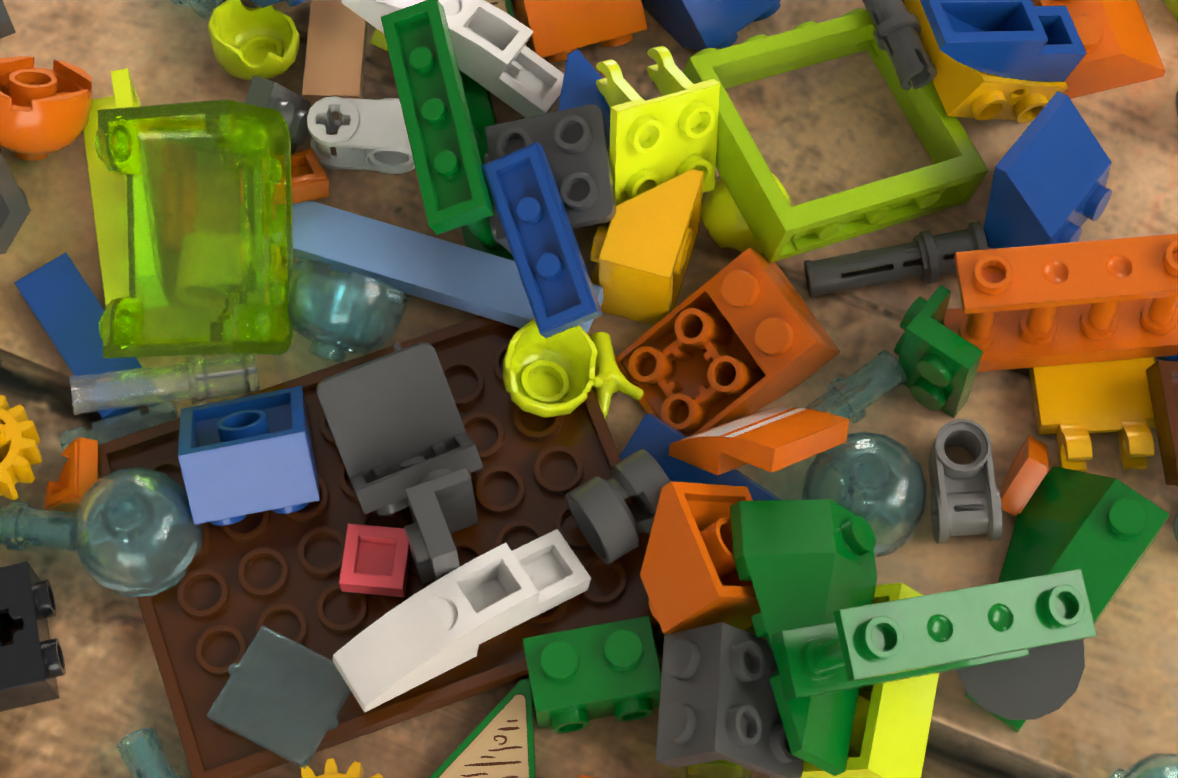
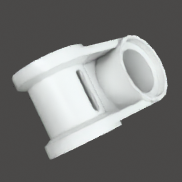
[307,96,415,174]

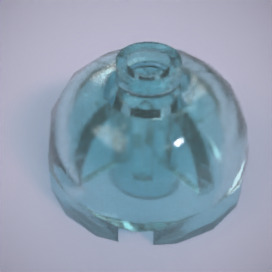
[285,258,409,363]
[802,431,927,557]
[73,467,202,598]

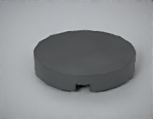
[956,639,1085,720]

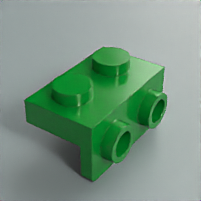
[894,285,983,418]
[522,616,661,734]

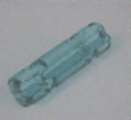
[60,400,180,461]

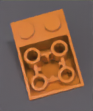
[615,248,840,437]

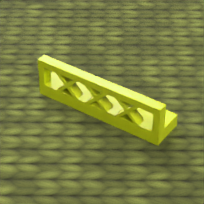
[83,68,169,316]

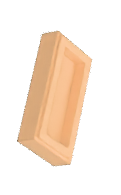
[302,0,368,105]

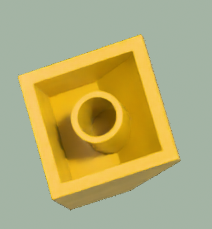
[590,169,704,326]

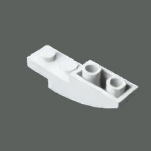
[341,0,564,118]
[332,529,591,713]

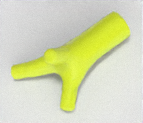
[589,332,644,421]

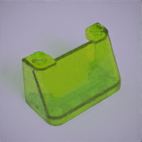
[95,99,295,359]

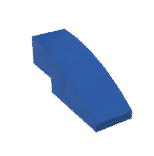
[920,0,1087,82]

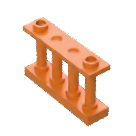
[942,233,1178,372]

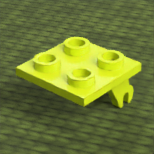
[596,46,720,206]

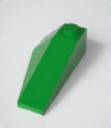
[965,466,1170,732]
[730,499,877,776]

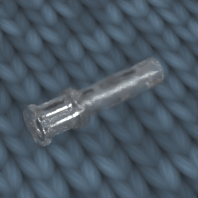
[69,346,260,415]

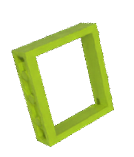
[683,8,989,264]

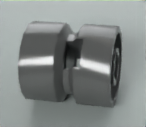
[565,449,670,564]

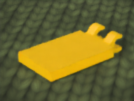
[1028,357,1156,472]

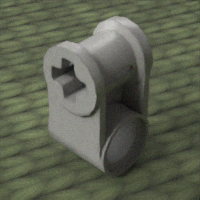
[928,419,1003,544]

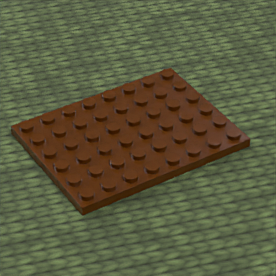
[98,316,661,778]

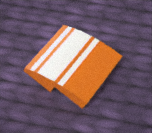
[668,407,850,476]

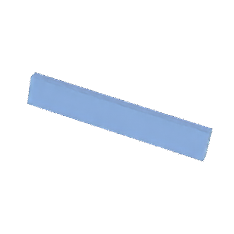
[254,201,604,333]

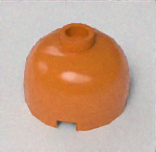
[0,56,92,161]

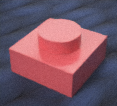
[339,523,411,597]

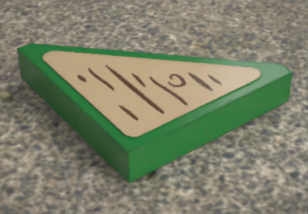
[429,679,536,778]

